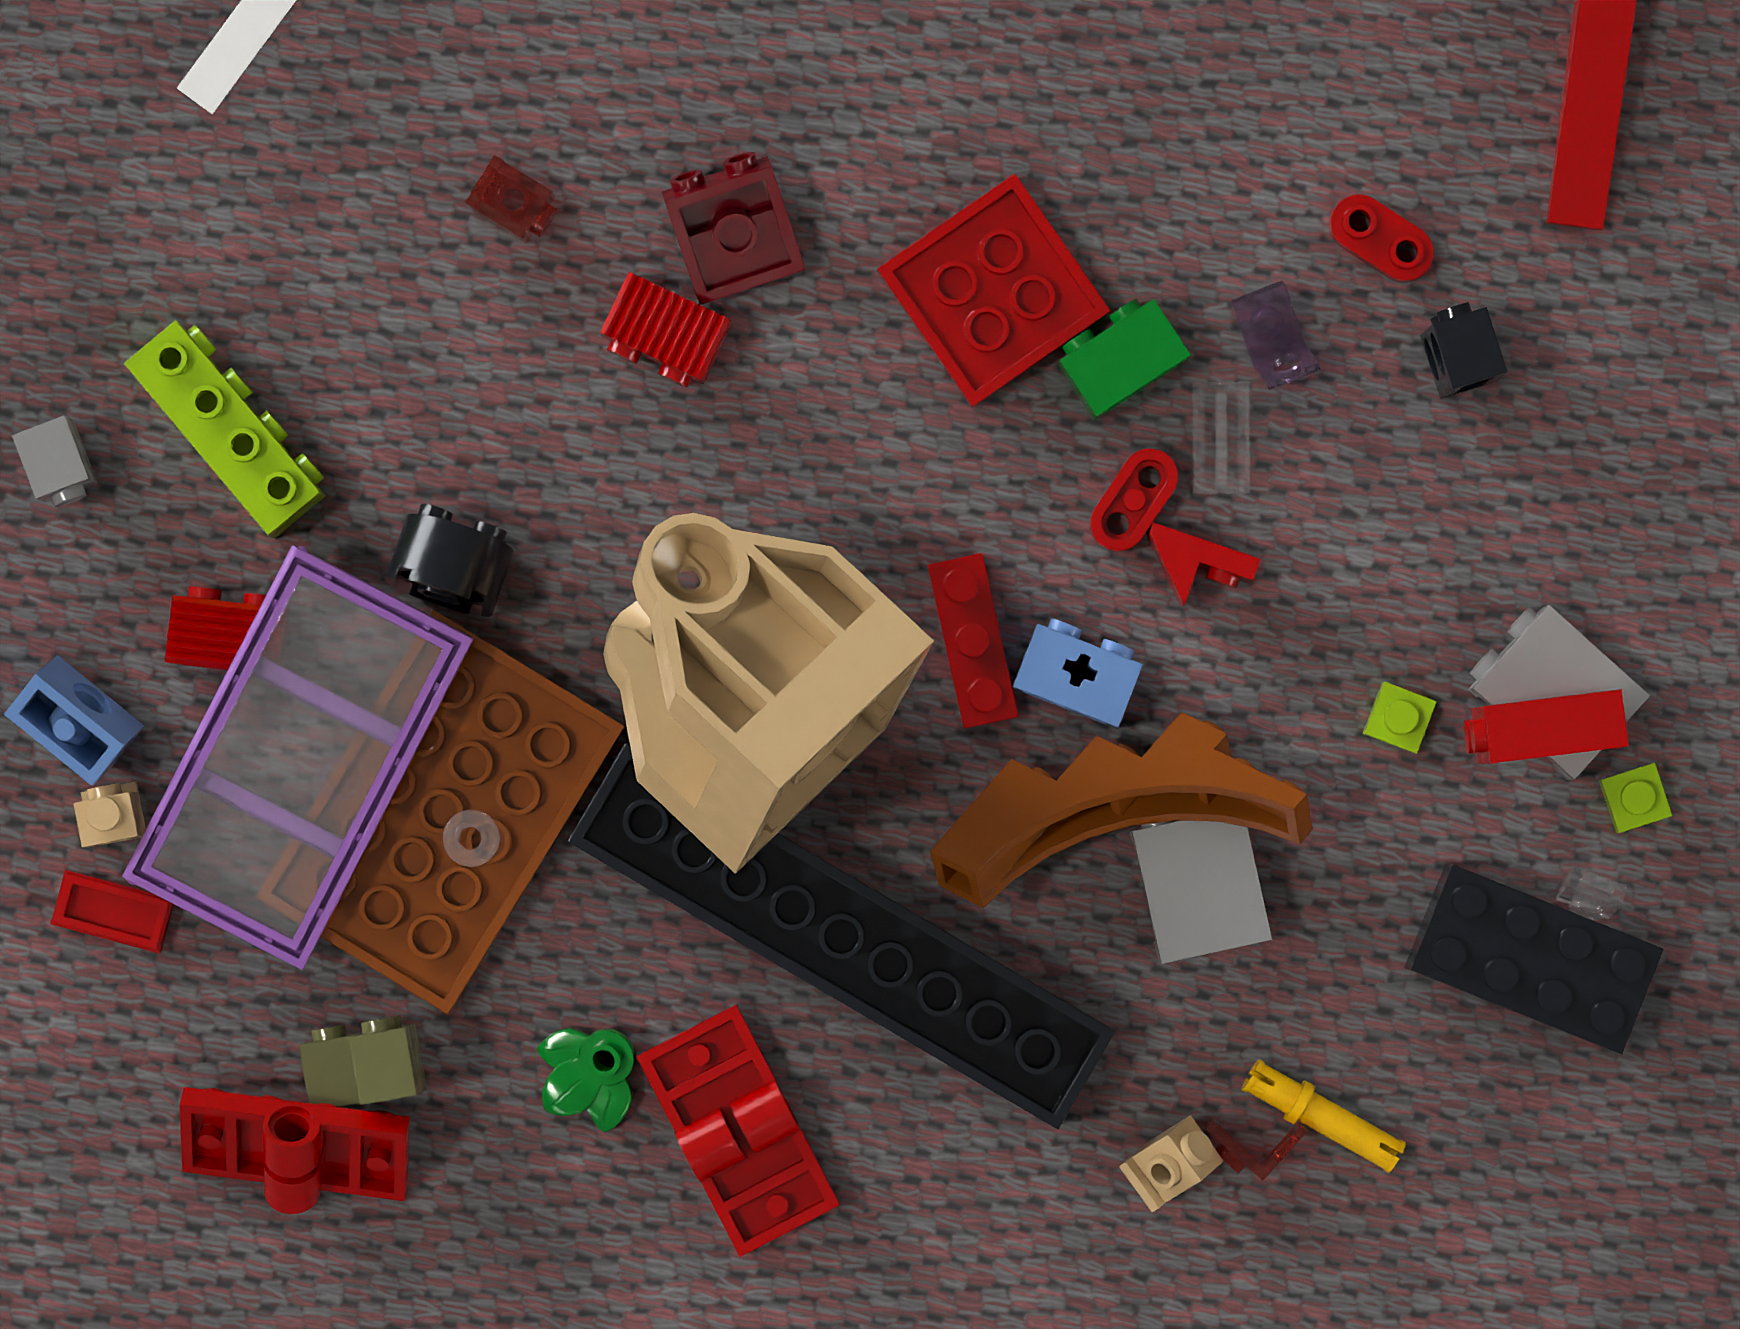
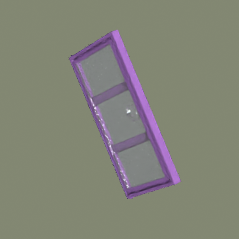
[122,545,474,970]

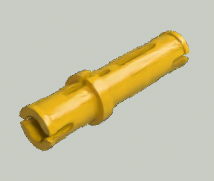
[1241,1059,1406,1173]

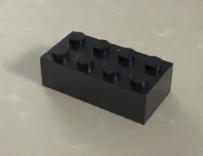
[1404,864,1664,1054]

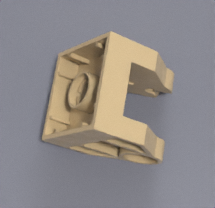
[603,513,934,874]

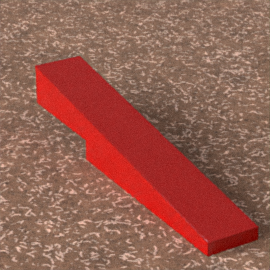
[1546,0,1637,231]

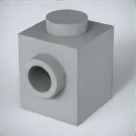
[12,415,97,507]

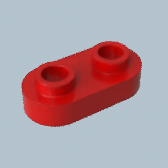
[1329,194,1434,283]
[1090,448,1178,552]

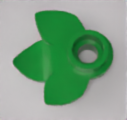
[537,1028,636,1132]

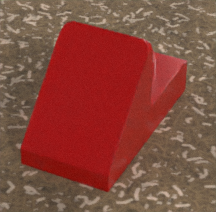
[1147,522,1260,607]

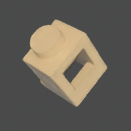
[73,781,146,847]
[1119,1115,1223,1212]

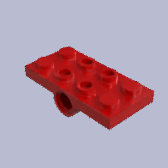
[636,1004,840,1257]
[179,1087,410,1214]

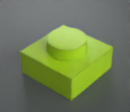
[1363,681,1437,754]
[1599,763,1672,833]

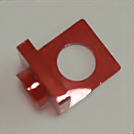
[1203,1118,1308,1181]

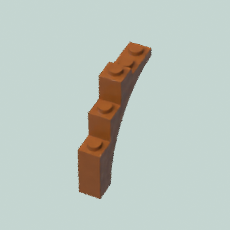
[930,712,1313,909]

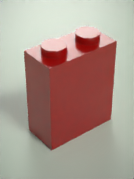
[1463,689,1629,764]

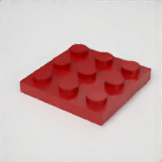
[877,174,1111,408]

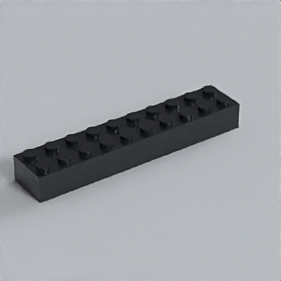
[568,744,1116,1129]

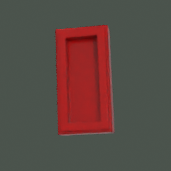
[50,870,174,953]

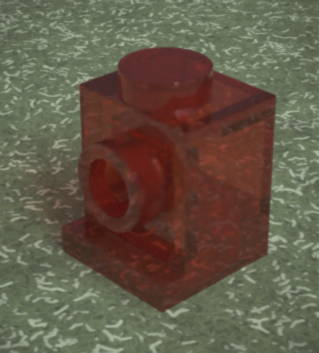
[465,155,557,244]

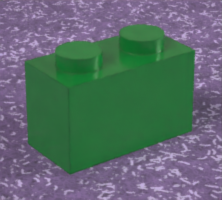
[1058,298,1191,421]

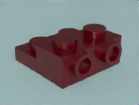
[662,152,806,305]

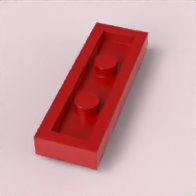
[927,553,1019,729]

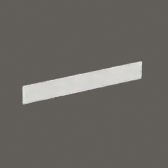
[177,0,296,114]

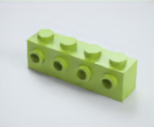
[124,320,326,539]

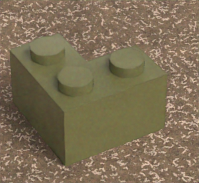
[299,1015,427,1107]

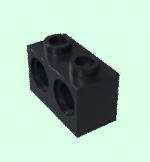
[1420,302,1508,399]

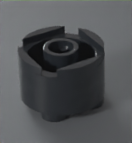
[385,504,514,617]

